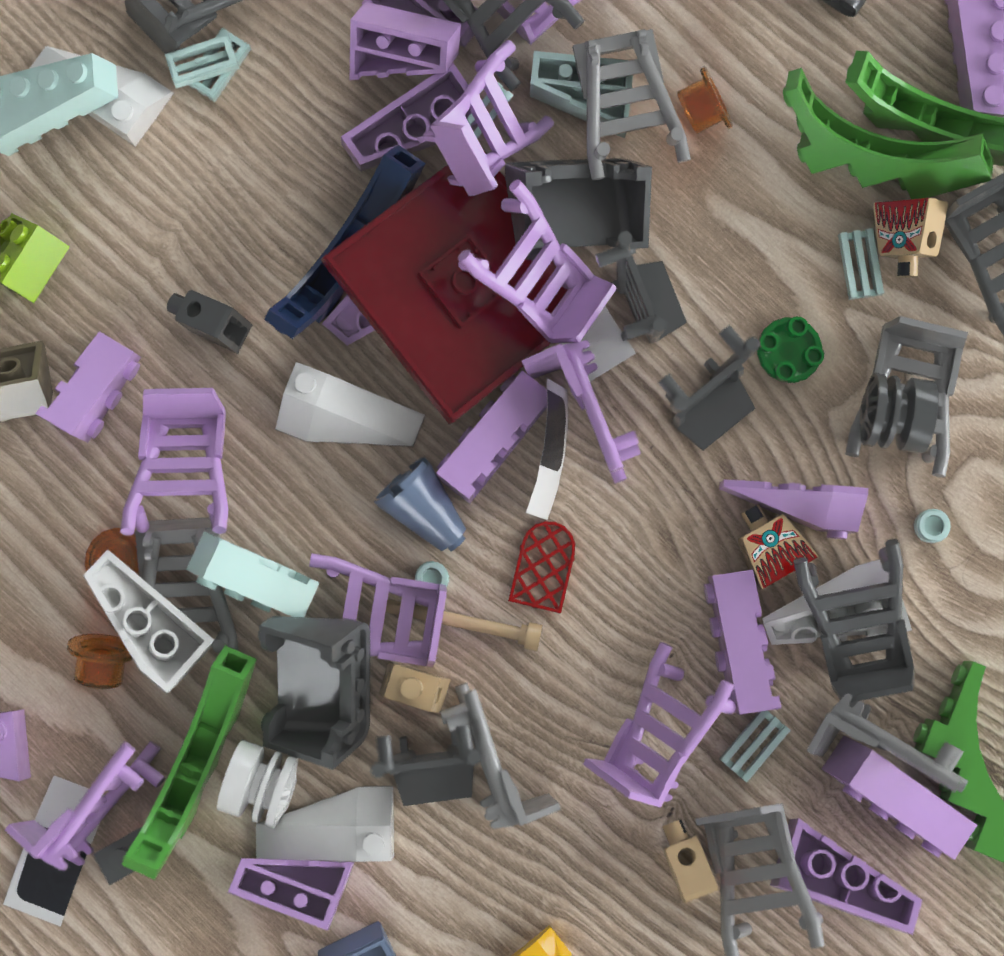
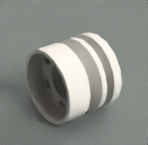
[217,740,298,829]

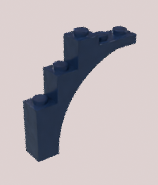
[264,145,426,339]

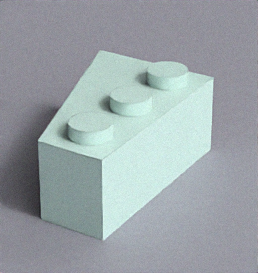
[530,51,633,138]
[186,531,319,617]

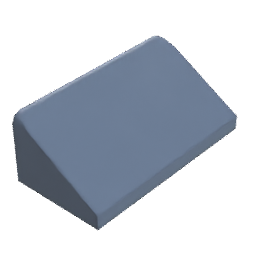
[318,921,396,956]

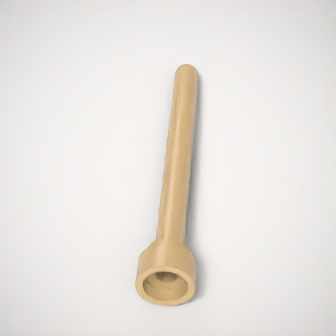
[385,599,543,651]

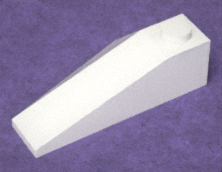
[29,46,174,147]
[276,362,425,447]
[83,549,214,694]
[762,559,912,645]
[256,786,394,862]

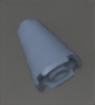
[374,456,466,552]

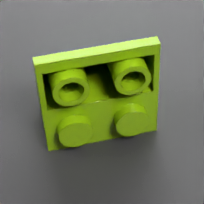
[0,213,70,303]

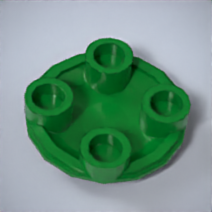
[757,316,824,383]

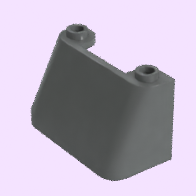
[505,158,652,260]
[258,616,370,770]

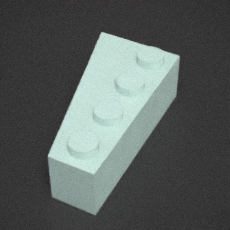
[0,53,118,156]

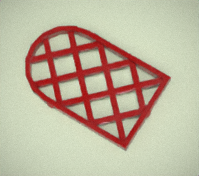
[508,521,575,614]

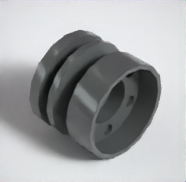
[860,373,939,453]

